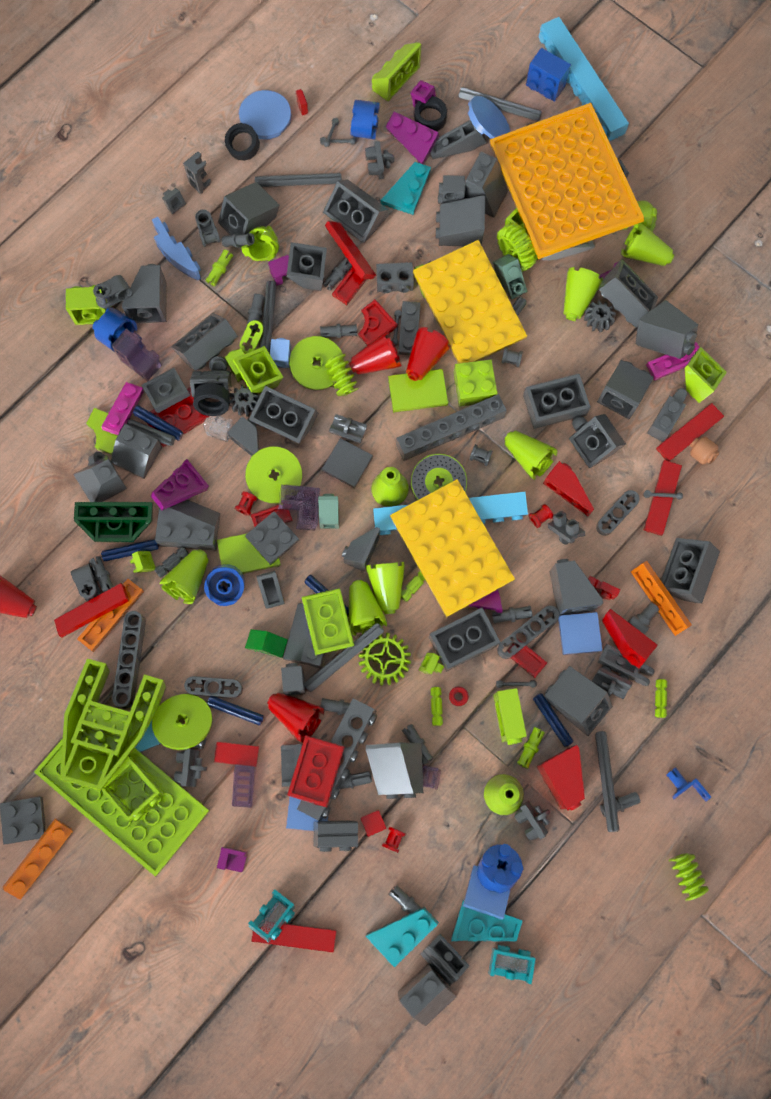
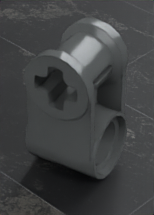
[195,209,221,247]
[93,275,132,308]
[70,563,101,601]

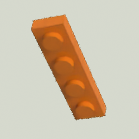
[631,561,692,636]
[77,579,144,652]
[3,818,73,900]

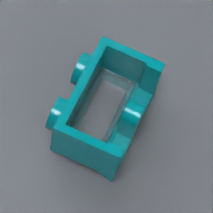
[248,889,295,943]
[488,945,536,985]

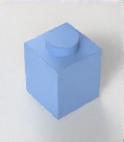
[270,338,291,368]

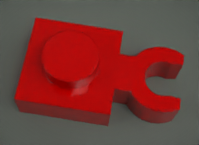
[588,576,621,600]

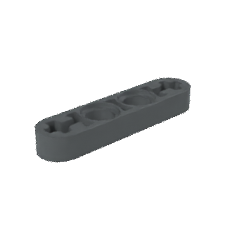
[497,606,559,659]

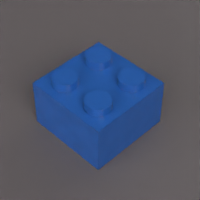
[526,48,571,102]

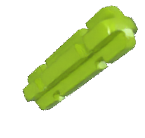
[401,571,426,602]
[655,679,668,718]
[430,687,443,726]

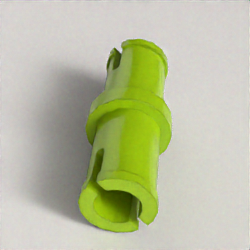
[206,249,233,286]
[517,727,545,769]

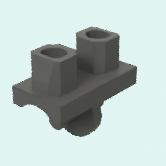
[365,141,395,179]
[329,414,367,443]
[548,511,585,545]
[592,665,633,699]
[174,749,207,787]
[514,801,551,841]

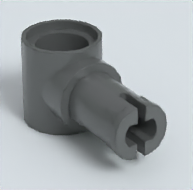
[628,603,659,634]

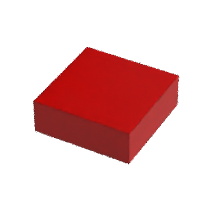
[296,89,308,116]
[360,810,387,837]

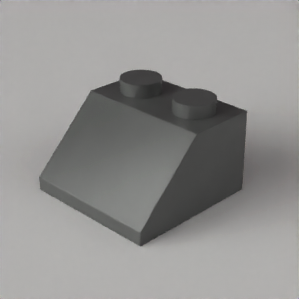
[286,242,327,291]
[569,414,626,468]
[111,424,162,479]

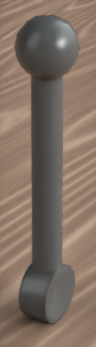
[324,118,339,147]
[320,137,356,145]
[391,310,402,345]
[643,490,683,500]
[496,680,537,688]

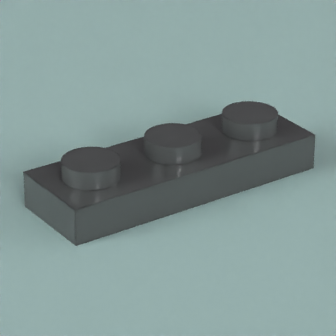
[398,301,421,355]

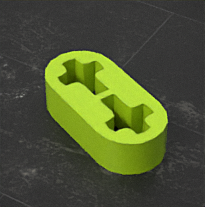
[239,320,264,354]

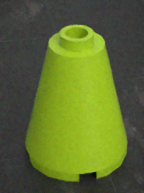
[621,223,674,266]
[563,267,603,321]
[504,431,557,480]
[371,467,409,507]
[159,549,209,604]
[366,562,405,614]
[348,580,387,636]
[484,774,524,815]

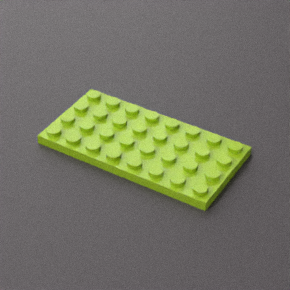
[34,738,210,877]

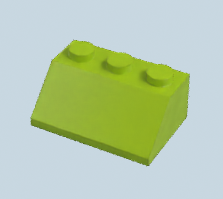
[372,42,421,102]

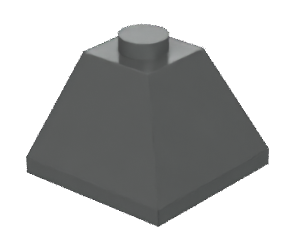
[73,456,127,502]
[342,527,380,572]

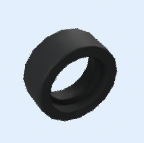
[414,96,447,132]
[224,123,260,161]
[193,383,230,417]

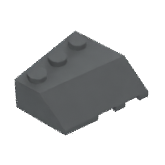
[155,500,220,551]

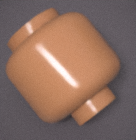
[690,437,719,465]

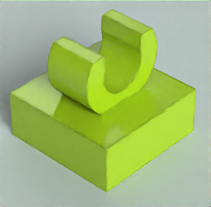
[130,551,156,573]
[419,653,444,674]

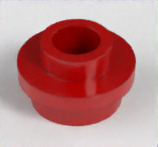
[449,686,469,706]

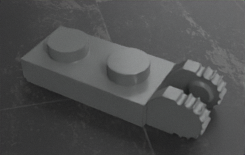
[598,644,655,686]

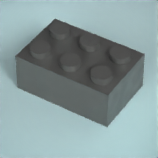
[523,374,591,429]
[429,608,501,672]

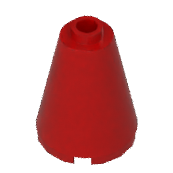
[406,327,450,381]
[349,332,402,375]
[0,575,37,618]
[267,692,324,743]

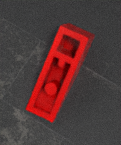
[543,461,594,517]
[601,609,658,669]

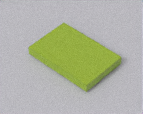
[388,369,448,413]
[217,534,281,574]
[301,588,354,656]

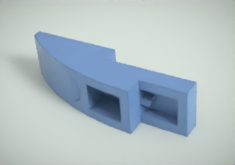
[152,217,201,280]

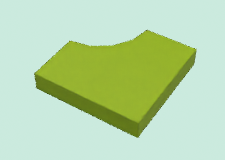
[86,408,118,455]

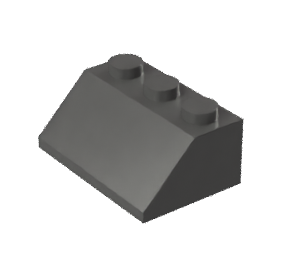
[323,179,389,243]
[599,259,658,328]
[171,313,238,371]
[249,386,319,444]
[661,538,720,604]
[283,603,325,669]

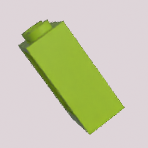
[493,688,527,745]
[101,756,163,822]

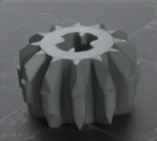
[584,300,616,333]
[229,385,260,417]

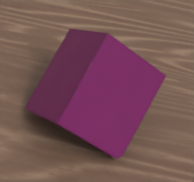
[410,80,436,107]
[268,255,289,286]
[217,847,248,872]

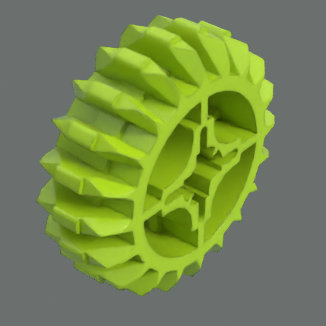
[497,223,537,272]
[358,633,411,686]

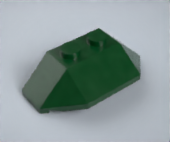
[74,502,153,542]

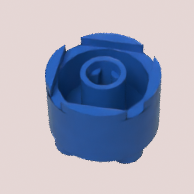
[351,100,380,140]
[92,307,137,352]
[204,564,245,606]
[477,844,523,893]

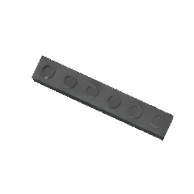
[396,394,507,461]
[297,698,377,821]

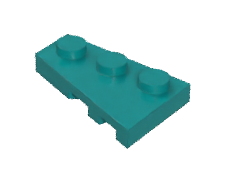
[380,162,431,215]
[450,900,523,941]
[366,907,439,967]

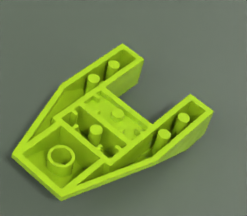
[60,658,166,791]

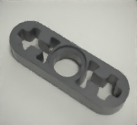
[596,490,640,536]
[184,676,243,698]

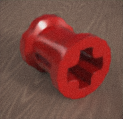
[234,491,258,516]
[529,504,553,528]
[382,826,406,853]

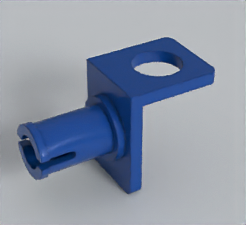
[666,768,711,802]

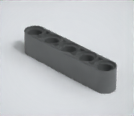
[112,611,146,709]

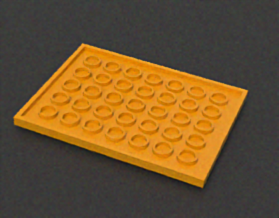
[490,103,644,259]

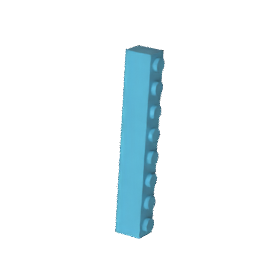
[539,17,629,141]
[373,492,528,535]

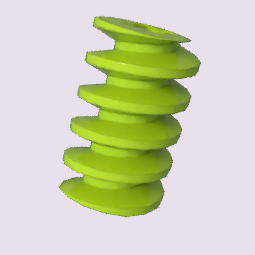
[325,354,359,396]
[669,853,709,901]

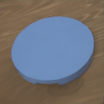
[239,90,291,140]
[468,96,510,139]

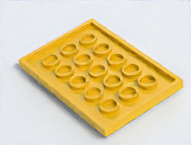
[413,240,527,364]
[390,479,515,618]

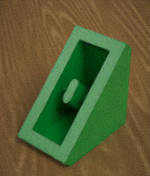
[245,629,288,658]

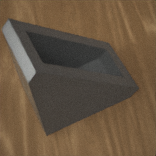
[256,571,285,609]

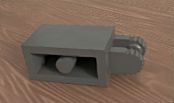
[647,388,687,442]

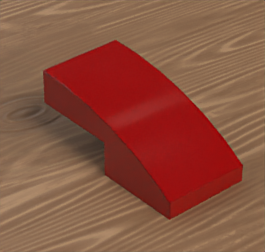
[214,742,259,767]

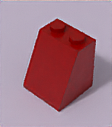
[536,745,585,811]

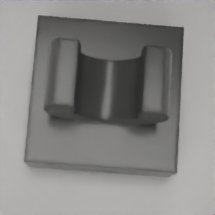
[162,188,186,214]

